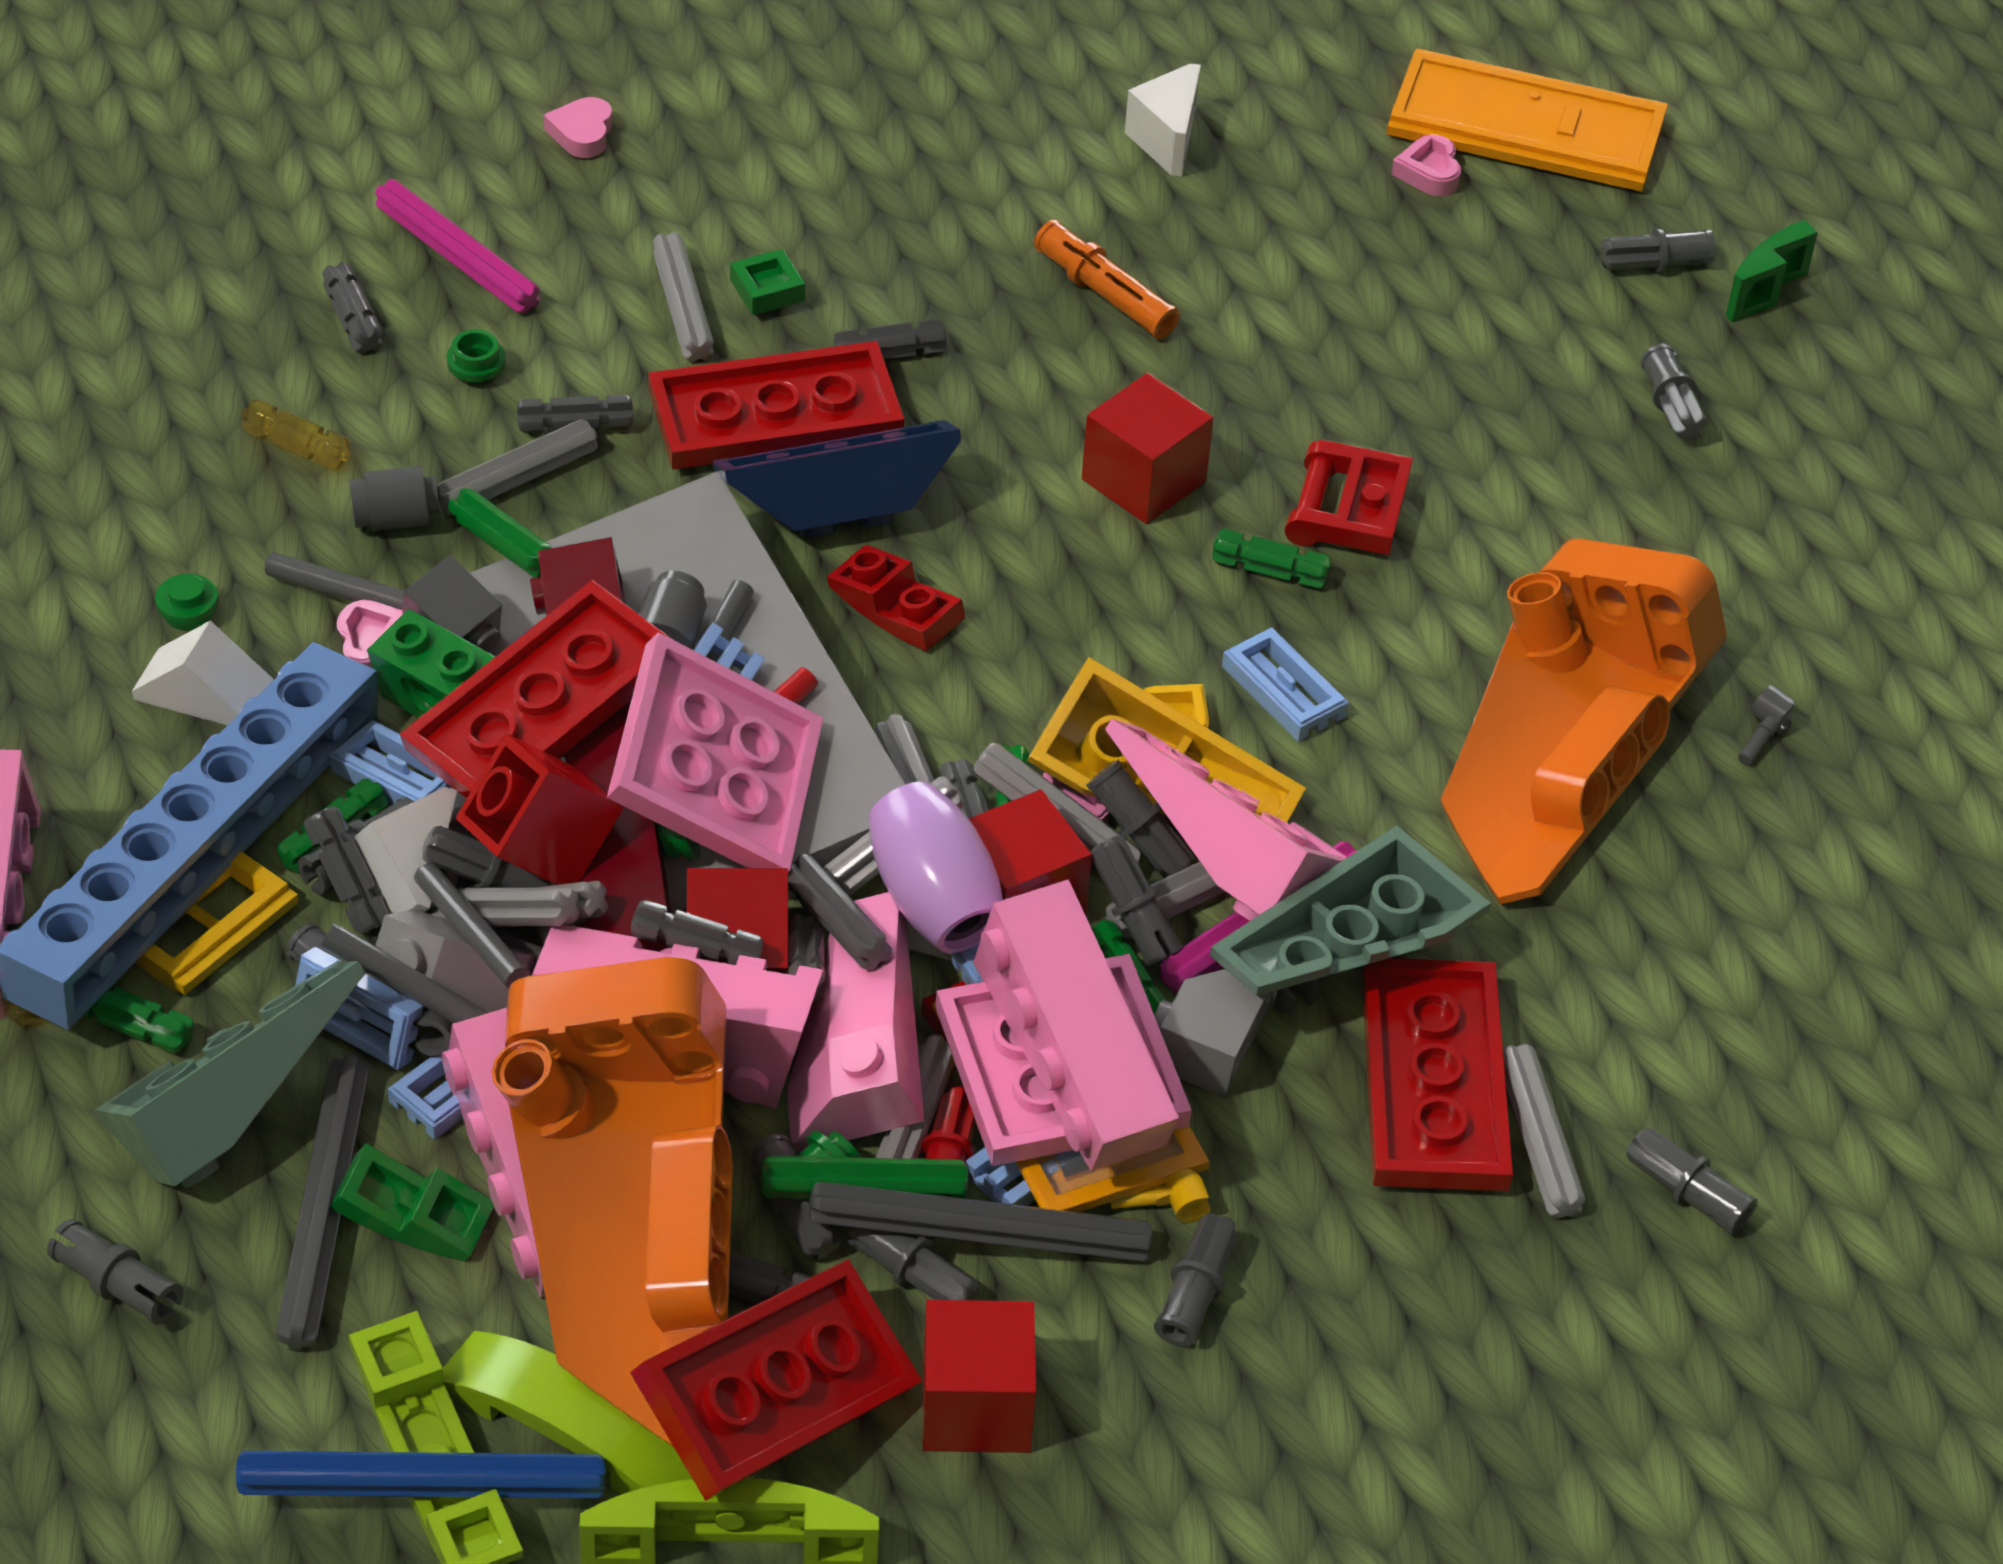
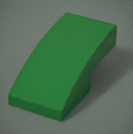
[1725,219,1818,323]
[329,1143,494,1262]

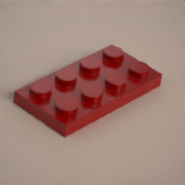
[648,341,904,470]
[399,580,672,799]
[1361,958,1513,1191]
[630,1259,922,1501]

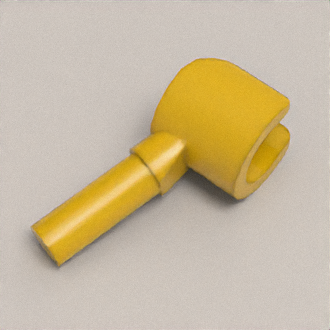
[1111,1169,1211,1223]

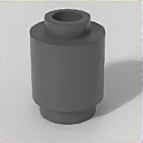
[349,465,440,532]
[638,571,707,650]

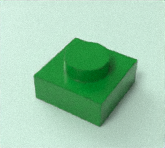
[730,248,806,316]

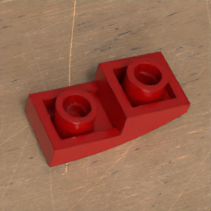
[827,544,966,651]

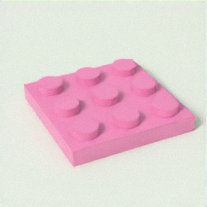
[607,632,823,872]
[935,954,1192,1166]

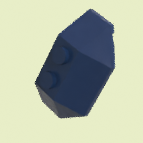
[713,420,961,537]

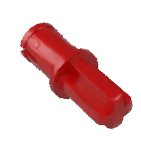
[921,1086,976,1162]

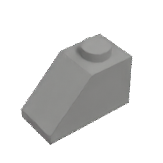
[367,910,535,1013]
[1154,969,1275,1097]

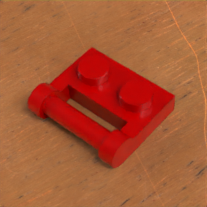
[1284,440,1413,555]

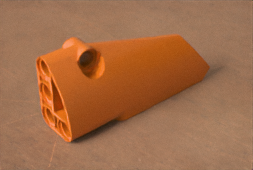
[1441,538,1727,905]
[492,957,733,1448]

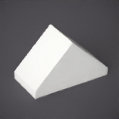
[1125,64,1201,177]
[132,621,274,725]
[353,787,457,914]

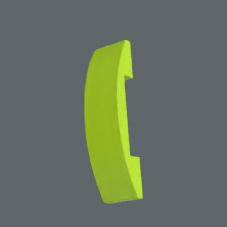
[349,1311,523,1564]
[443,1331,692,1495]
[579,1478,879,1564]

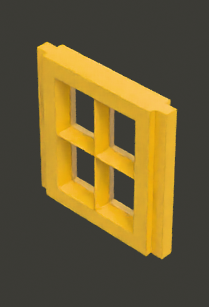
[135,851,299,995]

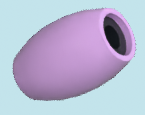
[868,782,1003,954]

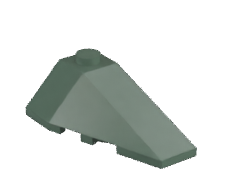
[1210,825,1491,996]
[94,960,366,1188]

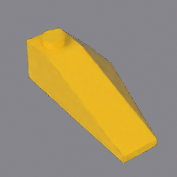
[1027,657,1306,823]

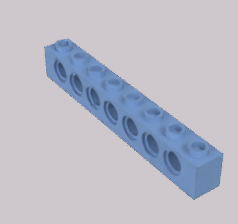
[0,642,378,1030]

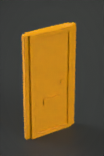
[1386,48,1668,192]

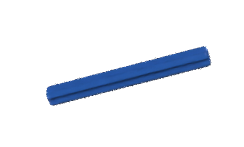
[236,1451,606,1498]

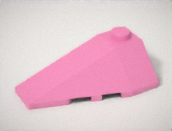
[1105,719,1347,921]
[787,892,925,1153]

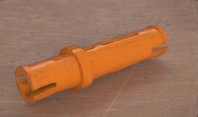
[1034,219,1180,340]

